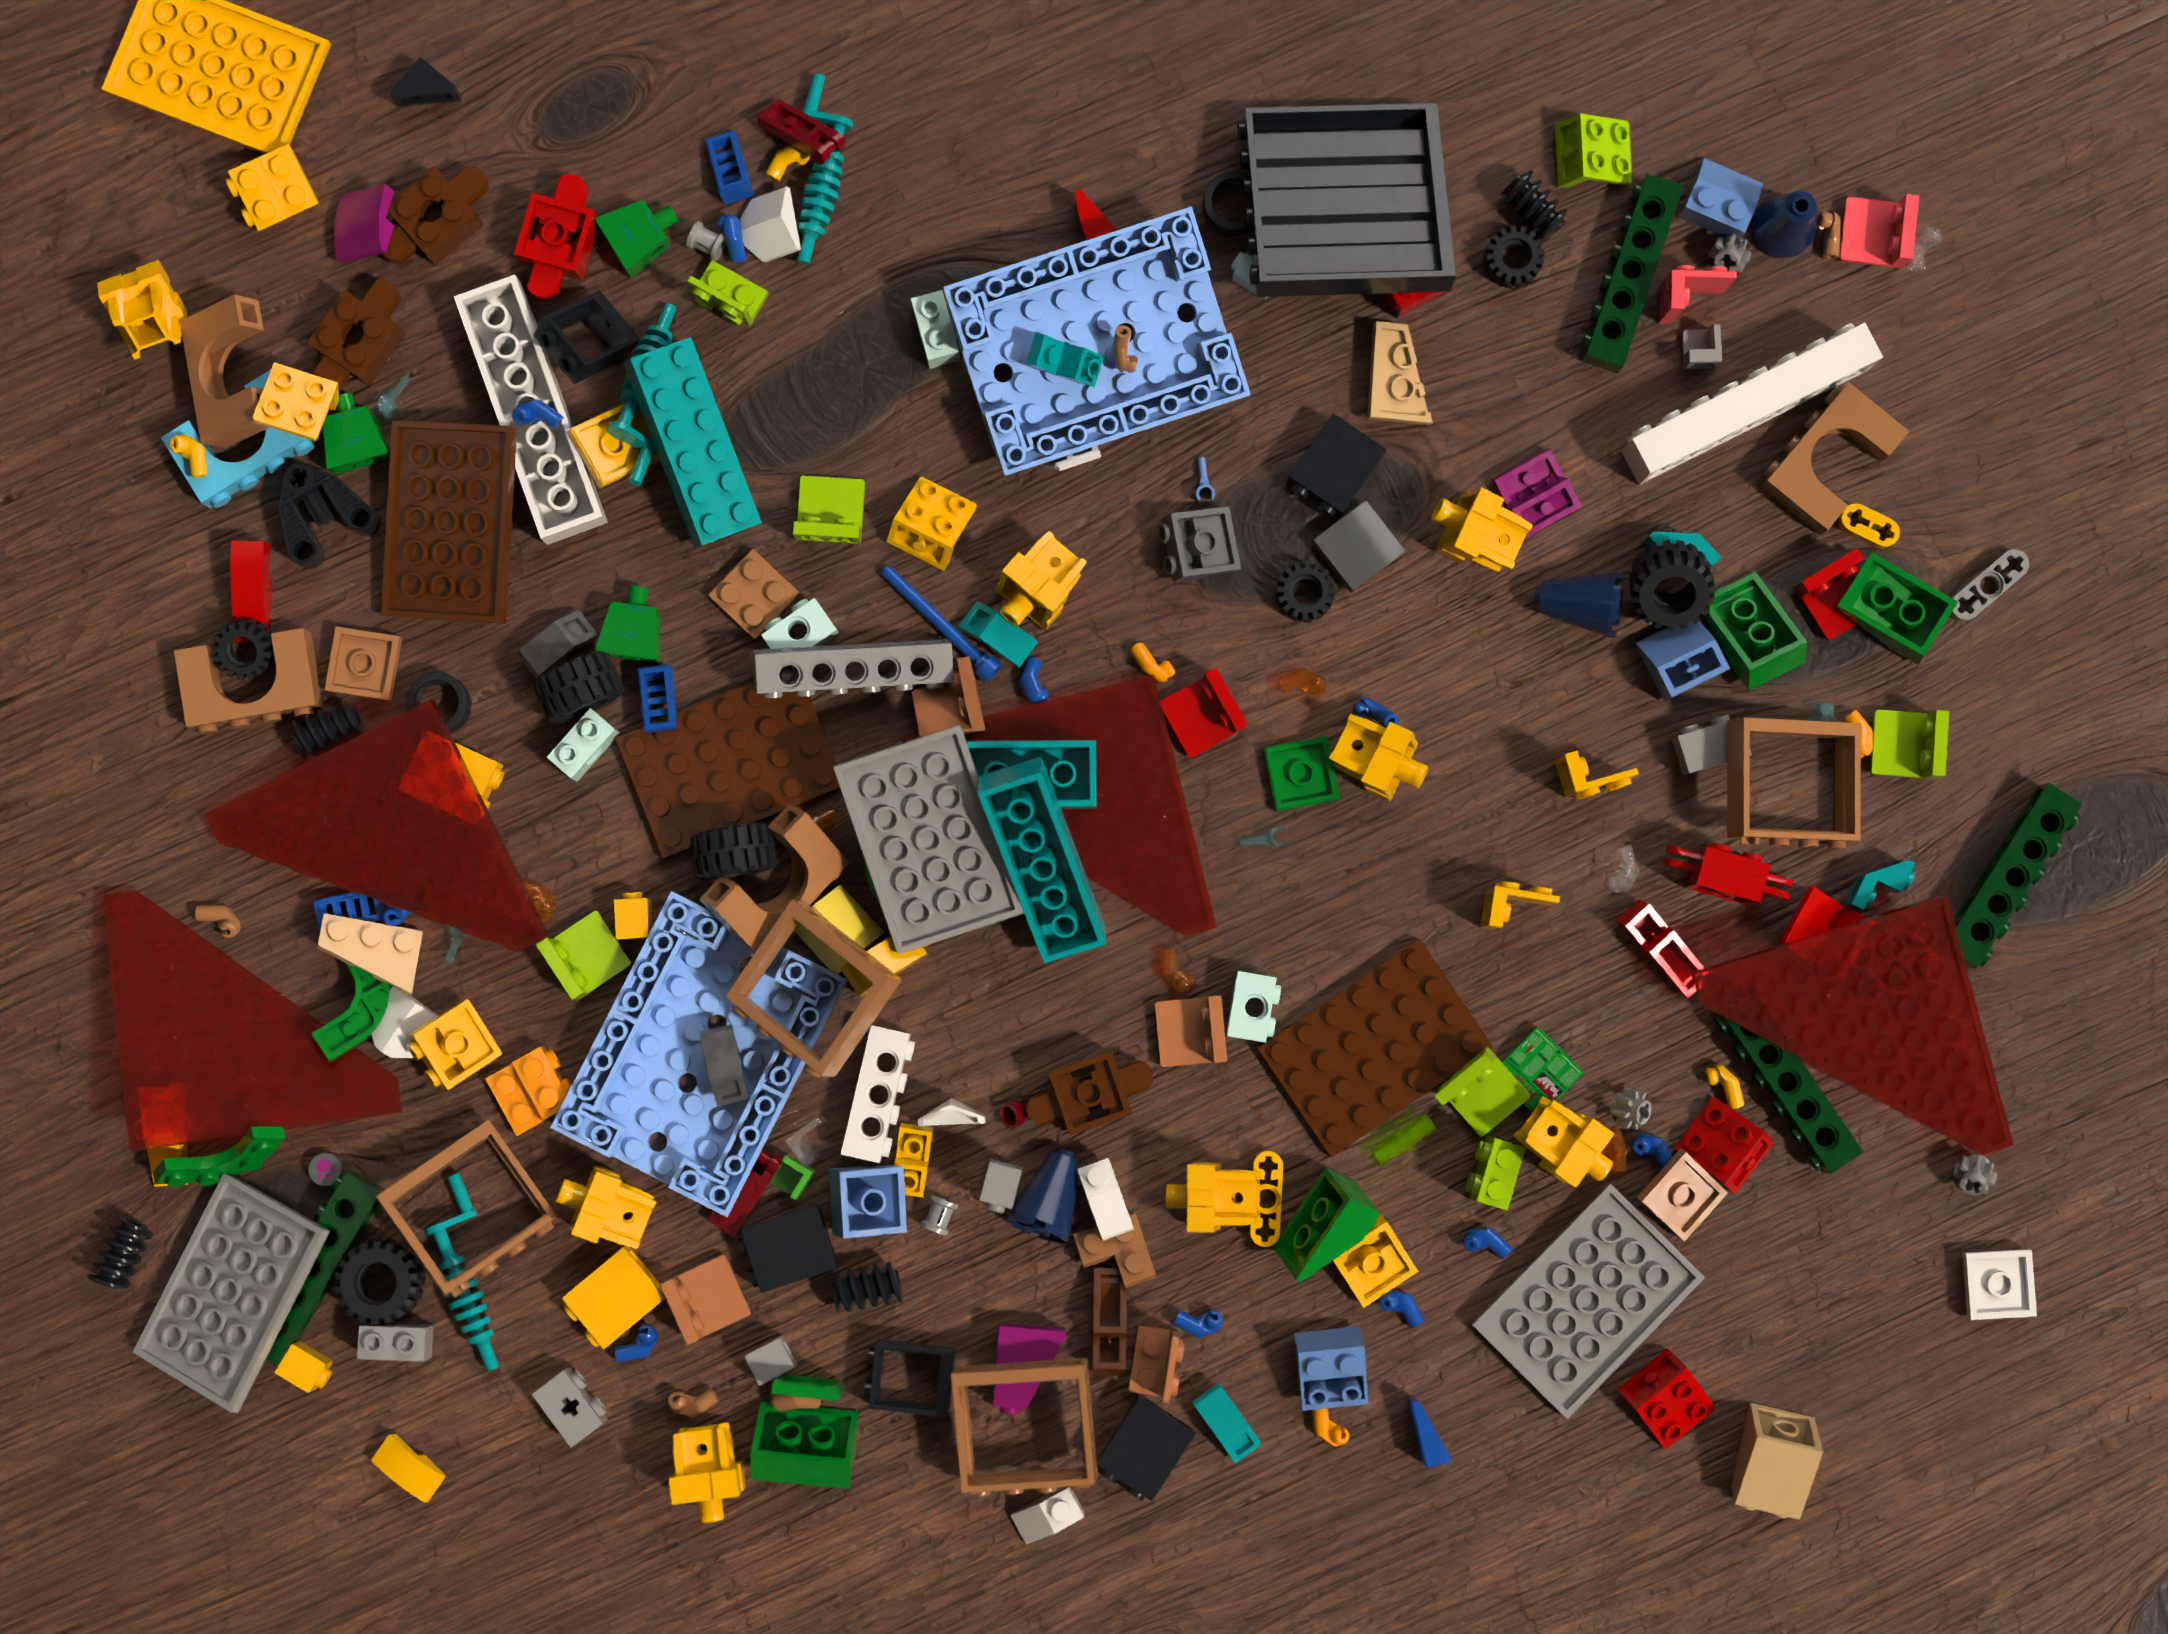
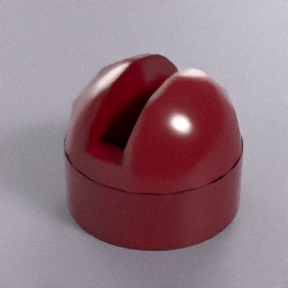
[1000,1100,1028,1129]

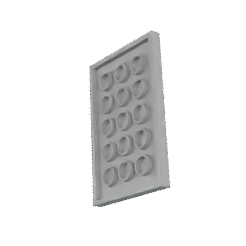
[833,724,1024,954]
[133,1173,330,1413]
[1471,1183,1705,1419]

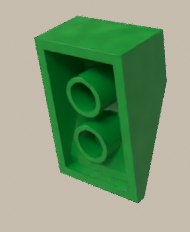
[1837,552,1958,665]
[1706,572,1807,691]
[1273,1167,1381,1282]

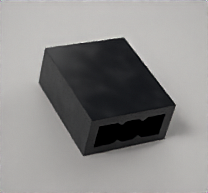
[1287,413,1387,518]
[738,1203,839,1293]
[1096,1393,1196,1501]

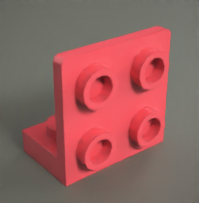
[1839,194,1919,268]
[1659,265,1737,324]

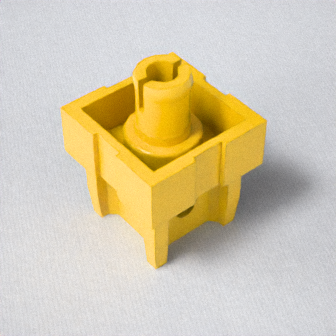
[97,260,188,360]
[1431,487,1533,572]
[995,531,1087,631]
[1329,714,1429,802]
[1513,1096,1614,1188]
[1166,1162,1261,1232]
[556,1164,656,1249]
[669,1422,746,1523]

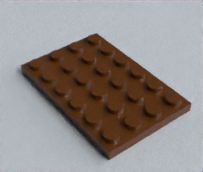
[381,420,517,624]
[616,666,840,859]
[1257,938,1493,1158]

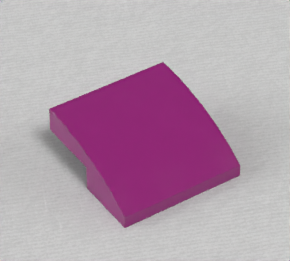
[334,184,395,263]
[1491,448,1582,538]

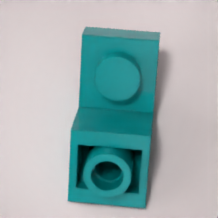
[1026,332,1104,388]
[1643,532,1722,568]
[958,601,1038,668]
[1844,860,1915,911]
[1192,1383,1262,1464]

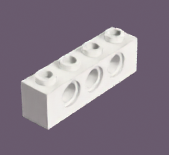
[841,1025,915,1163]

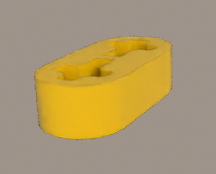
[1838,503,1900,549]

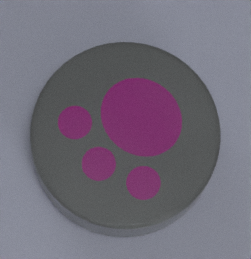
[308,1153,344,1186]

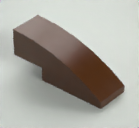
[1092,1268,1127,1376]

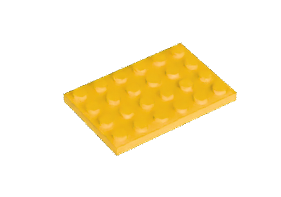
[101,0,331,154]

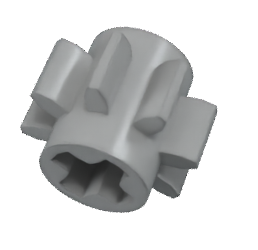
[1709,233,1752,273]
[1610,1088,1652,1130]
[1953,1154,1997,1195]

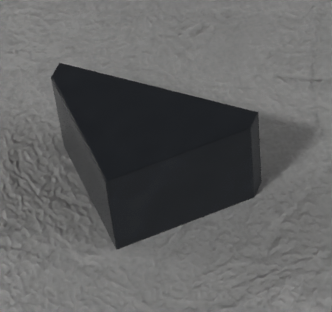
[391,57,462,107]

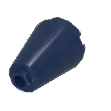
[1751,191,1817,259]
[1534,573,1625,638]
[1007,1148,1080,1245]

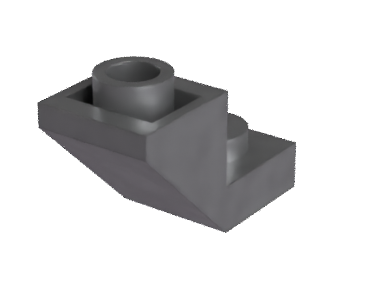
[517,610,598,679]
[700,1024,750,1107]

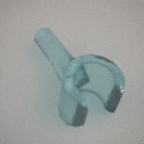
[377,375,411,419]
[1800,703,1835,722]
[1239,827,1287,848]
[445,916,475,963]

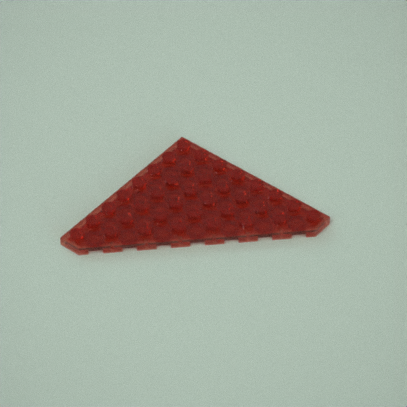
[901,675,1217,936]
[205,700,550,952]
[103,890,402,1152]
[1691,895,2014,1155]

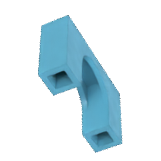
[161,370,320,508]

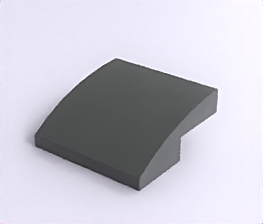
[1311,501,1406,593]

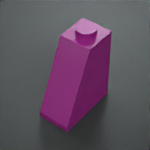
[993,1323,1066,1414]

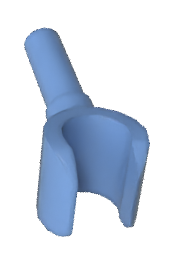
[1195,457,1215,502]

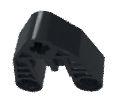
[278,463,381,569]

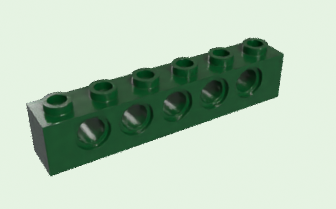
[1580,174,1683,374]
[1935,783,2082,969]
[1712,987,1863,1174]
[266,1171,386,1366]

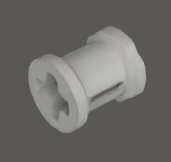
[686,221,727,261]
[920,1194,959,1236]

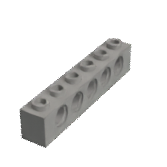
[753,639,954,698]

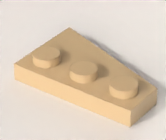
[1367,321,1433,425]
[317,913,423,997]

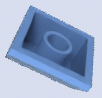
[1678,158,1763,238]
[829,1166,907,1239]

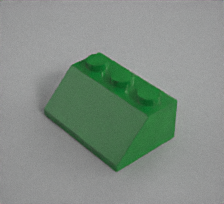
[750,1402,859,1489]

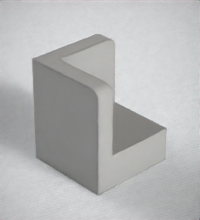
[1682,324,1722,369]
[745,1335,797,1386]

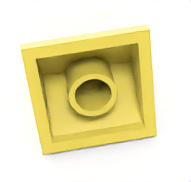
[794,885,884,975]

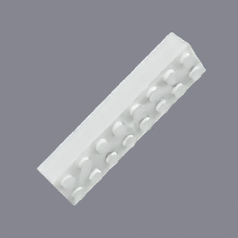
[454,275,608,545]
[1621,323,1883,485]

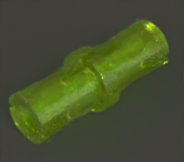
[1371,1113,1437,1167]

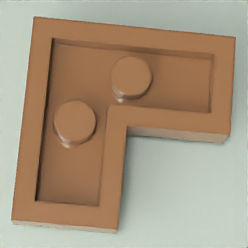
[1073,1213,1157,1288]

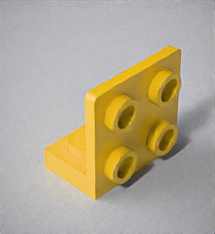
[253,362,339,441]
[886,477,977,571]
[1554,751,1639,801]
[1480,881,1560,930]

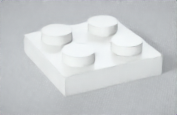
[1962,1249,2037,1320]

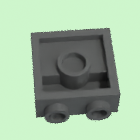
[1157,506,1241,582]

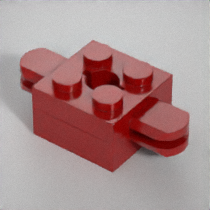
[514,174,599,302]
[1662,843,1794,906]

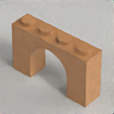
[180,294,269,448]
[1761,382,1910,535]
[174,628,323,735]
[700,803,849,954]

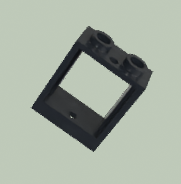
[533,290,640,384]
[864,1339,956,1417]

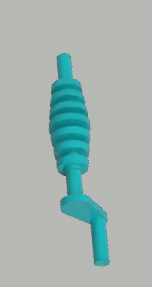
[797,73,853,265]
[607,303,677,486]
[424,1173,500,1372]

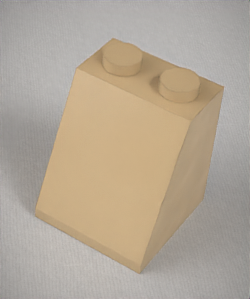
[1731,1402,1823,1520]

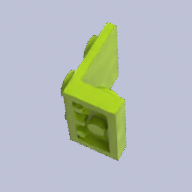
[1555,113,1632,188]
[687,260,769,327]
[793,476,865,544]
[1870,710,1950,780]
[536,911,632,1000]
[1434,1046,1530,1137]
[1465,1136,1526,1211]

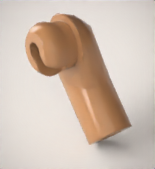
[1817,211,1841,259]
[1112,325,1138,373]
[195,905,241,938]
[667,1388,719,1418]
[770,1392,821,1411]

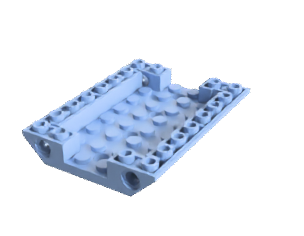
[943,206,1251,476]
[550,891,848,1217]

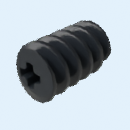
[1500,170,1568,243]
[292,700,366,760]
[87,1215,153,1289]
[832,1262,903,1314]

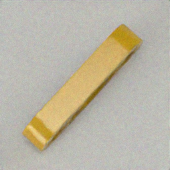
[1249,1151,1283,1247]

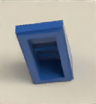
[704,130,754,204]
[637,664,677,733]
[313,887,387,930]
[1407,1397,1451,1468]

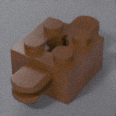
[383,165,489,265]
[307,279,406,391]
[1027,1051,1154,1135]

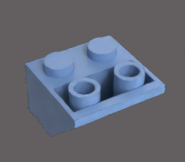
[1635,621,1730,702]
[1294,1326,1368,1411]

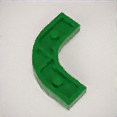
[311,962,390,1063]
[153,1126,285,1187]

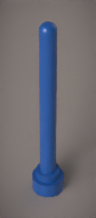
[881,566,1003,683]

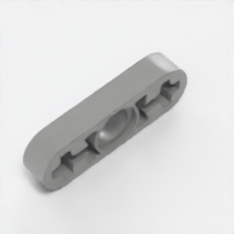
[1950,549,2029,622]

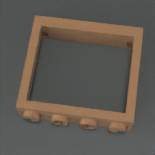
[1727,717,1861,848]
[725,900,902,1078]
[376,1119,557,1298]
[951,1358,1098,1497]

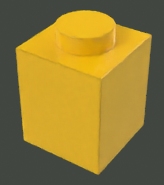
[614,892,653,940]
[274,1341,333,1393]

